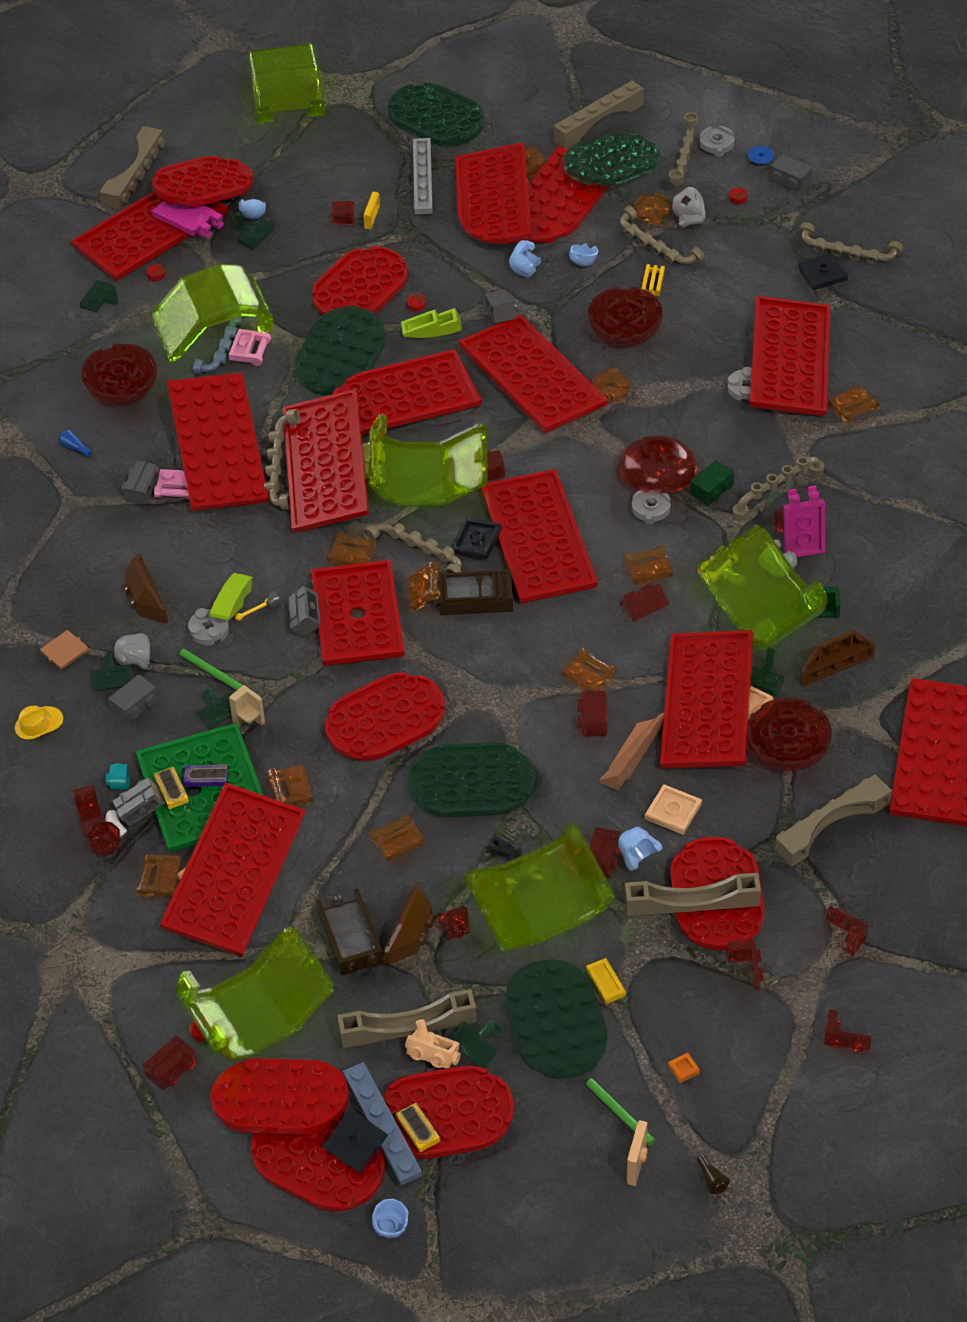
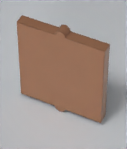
[40,630,89,670]

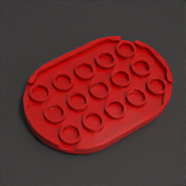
[152,156,253,208]
[312,246,408,323]
[325,672,445,761]
[670,837,764,950]
[210,1058,349,1135]
[382,1066,514,1160]
[251,1118,385,1212]

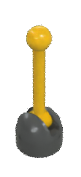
[235,590,282,621]

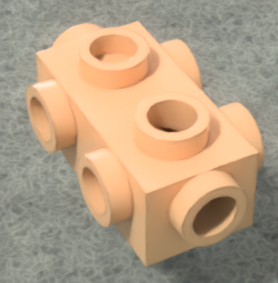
[405,1019,461,1069]

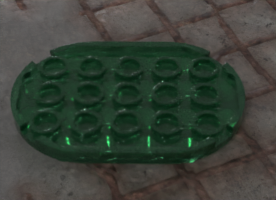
[388,82,485,146]
[563,132,660,186]
[295,305,386,396]
[408,742,535,817]
[505,959,607,1079]

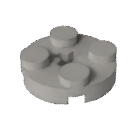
[700,126,735,157]
[727,367,751,401]
[632,488,671,524]
[188,608,229,645]

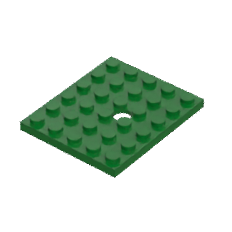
[136,723,264,853]

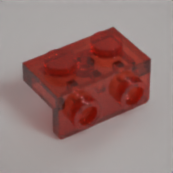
[620,583,670,622]

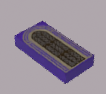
[184,765,228,787]

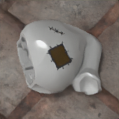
[672,187,706,228]

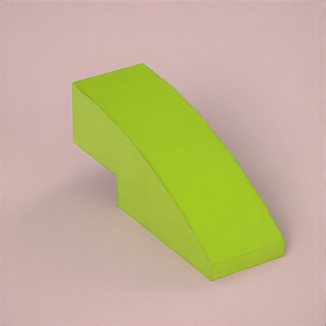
[401,308,462,338]
[210,573,252,621]

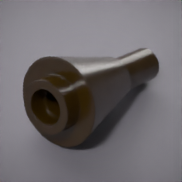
[697,1155,730,1194]

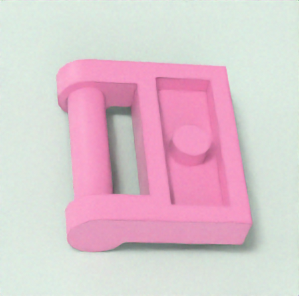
[229,329,271,366]
[154,469,189,499]

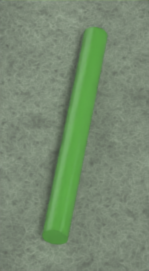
[180,649,243,691]
[586,1078,655,1146]

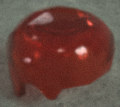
[88,821,121,856]

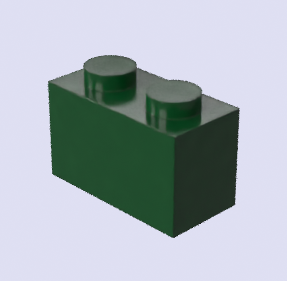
[690,460,734,506]

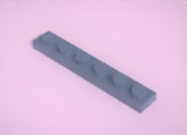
[343,1062,422,1185]

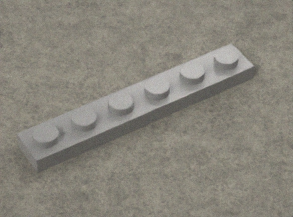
[413,138,433,214]

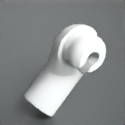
[105,810,127,838]

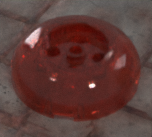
[588,286,663,346]
[81,344,157,405]
[619,435,697,494]
[747,698,832,772]

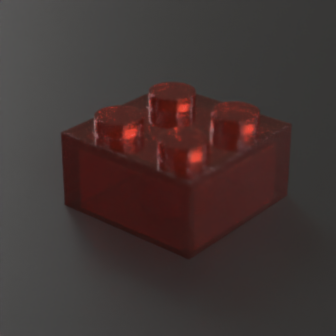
[332,201,356,224]

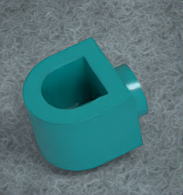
[106,763,130,790]

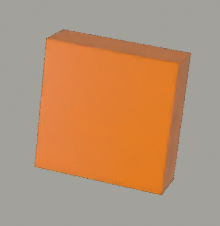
[668,1053,700,1083]

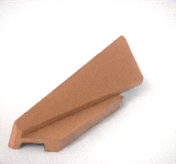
[599,713,664,790]

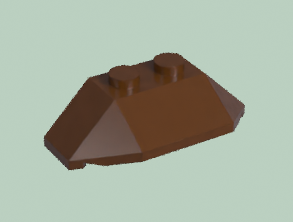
[122,554,168,623]
[800,630,876,687]
[384,882,435,965]

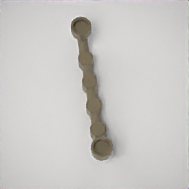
[669,112,698,188]
[620,206,704,264]
[799,222,903,265]
[264,409,300,510]
[732,456,824,520]
[362,523,462,573]

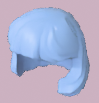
[509,240,541,278]
[618,827,662,871]

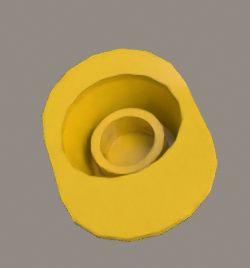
[15,706,64,740]

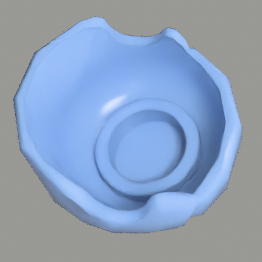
[239,199,266,220]
[569,243,599,267]
[372,1199,409,1239]

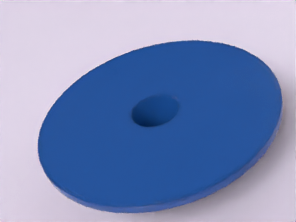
[748,146,774,164]

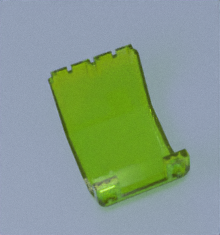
[247,44,326,124]
[151,264,273,362]
[369,414,488,506]
[697,524,827,651]
[463,822,616,951]
[176,925,335,1061]

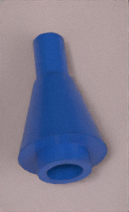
[59,429,92,457]

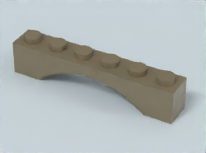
[554,80,644,149]
[100,126,165,210]
[775,775,892,867]
[625,873,761,916]
[337,989,477,1049]

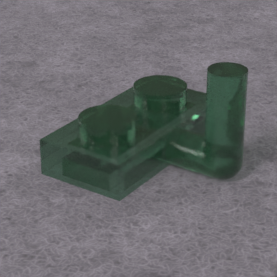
[235,211,274,250]
[80,280,118,313]
[751,648,785,696]
[89,652,133,692]
[198,687,235,730]
[450,1021,503,1068]

